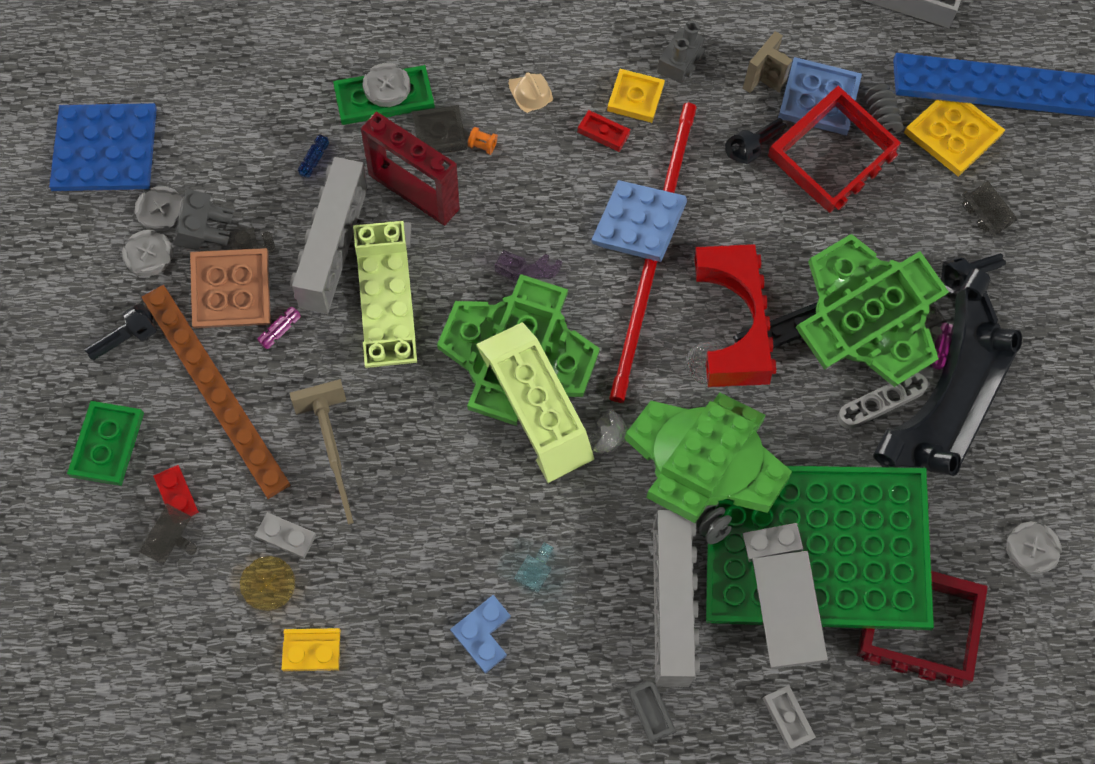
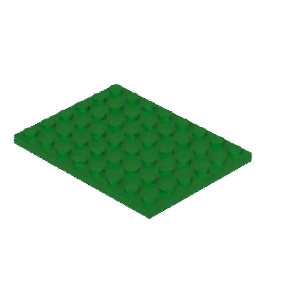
[706,466,934,630]

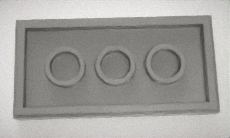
[753,551,828,669]

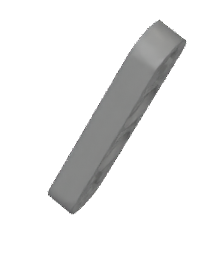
[837,373,928,429]

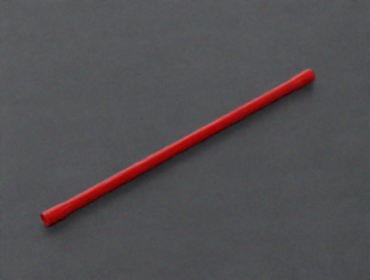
[609,102,697,403]

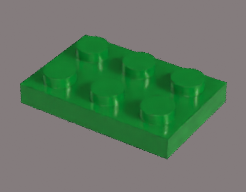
[67,401,144,486]

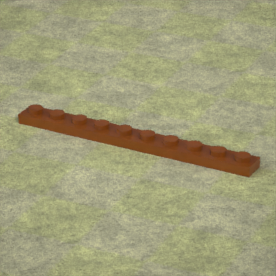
[141,285,291,499]

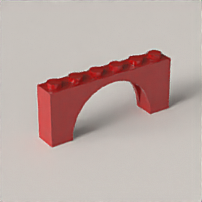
[694,244,776,387]

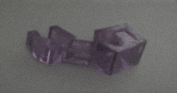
[495,250,562,282]

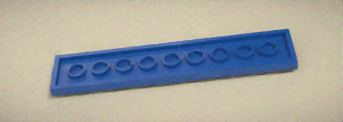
[893,53,1095,117]

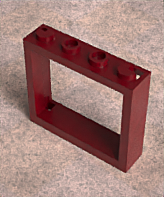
[360,111,460,226]
[857,571,988,688]

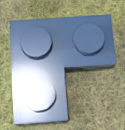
[450,595,511,673]

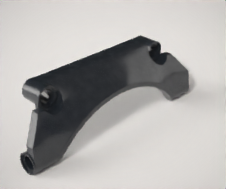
[873,269,1022,476]

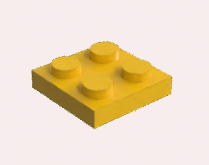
[607,69,665,123]

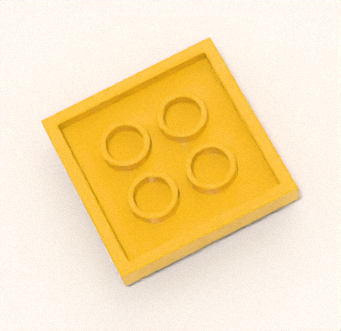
[904,100,1005,177]

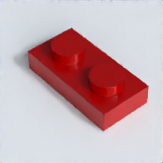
[577,110,631,152]
[153,465,199,524]

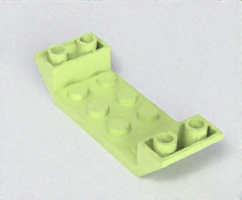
[353,221,417,368]
[476,322,594,483]

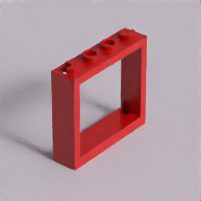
[768,85,901,213]

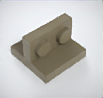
[742,31,793,93]

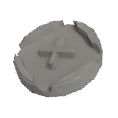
[363,63,410,107]
[135,186,182,231]
[122,230,173,276]
[1006,521,1062,575]

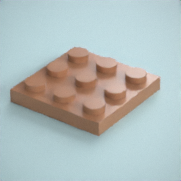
[190,248,271,328]

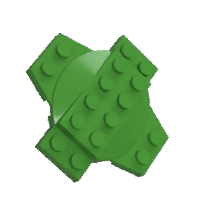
[796,234,949,387]
[437,274,600,426]
[625,392,792,523]

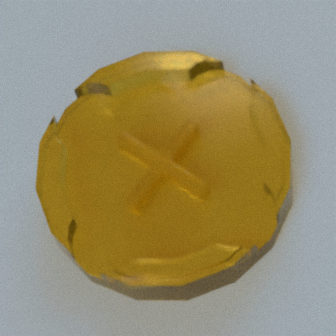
[240,556,296,611]

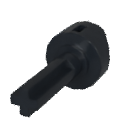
[725,118,787,164]
[941,253,1006,294]
[84,303,157,361]

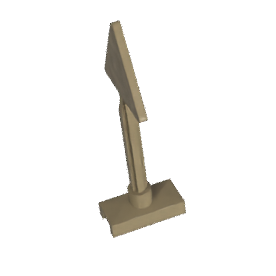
[290,379,354,525]

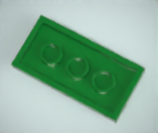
[333,65,435,125]

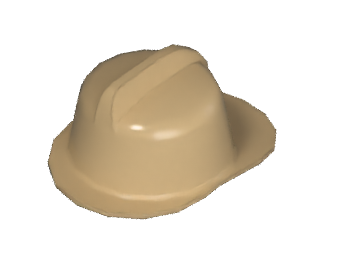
[508,72,553,113]

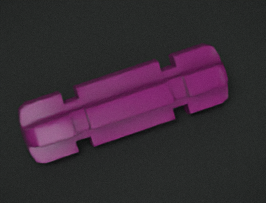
[258,307,301,349]
[930,323,954,370]

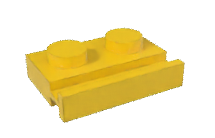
[282,628,341,671]

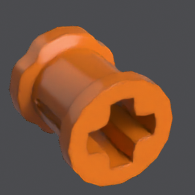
[468,127,498,155]

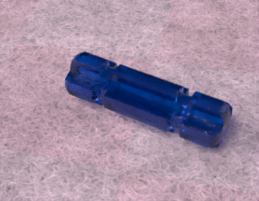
[298,135,329,178]

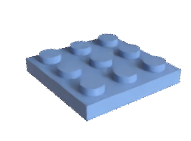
[778,57,862,135]
[592,180,687,262]

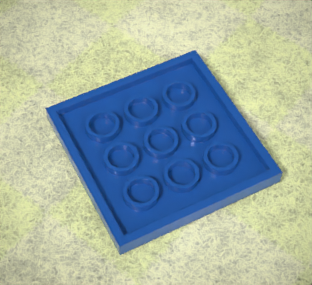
[49,103,157,191]

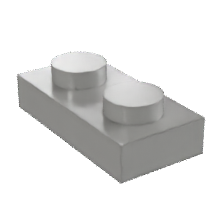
[255,512,316,559]
[743,523,803,562]
[762,685,816,751]

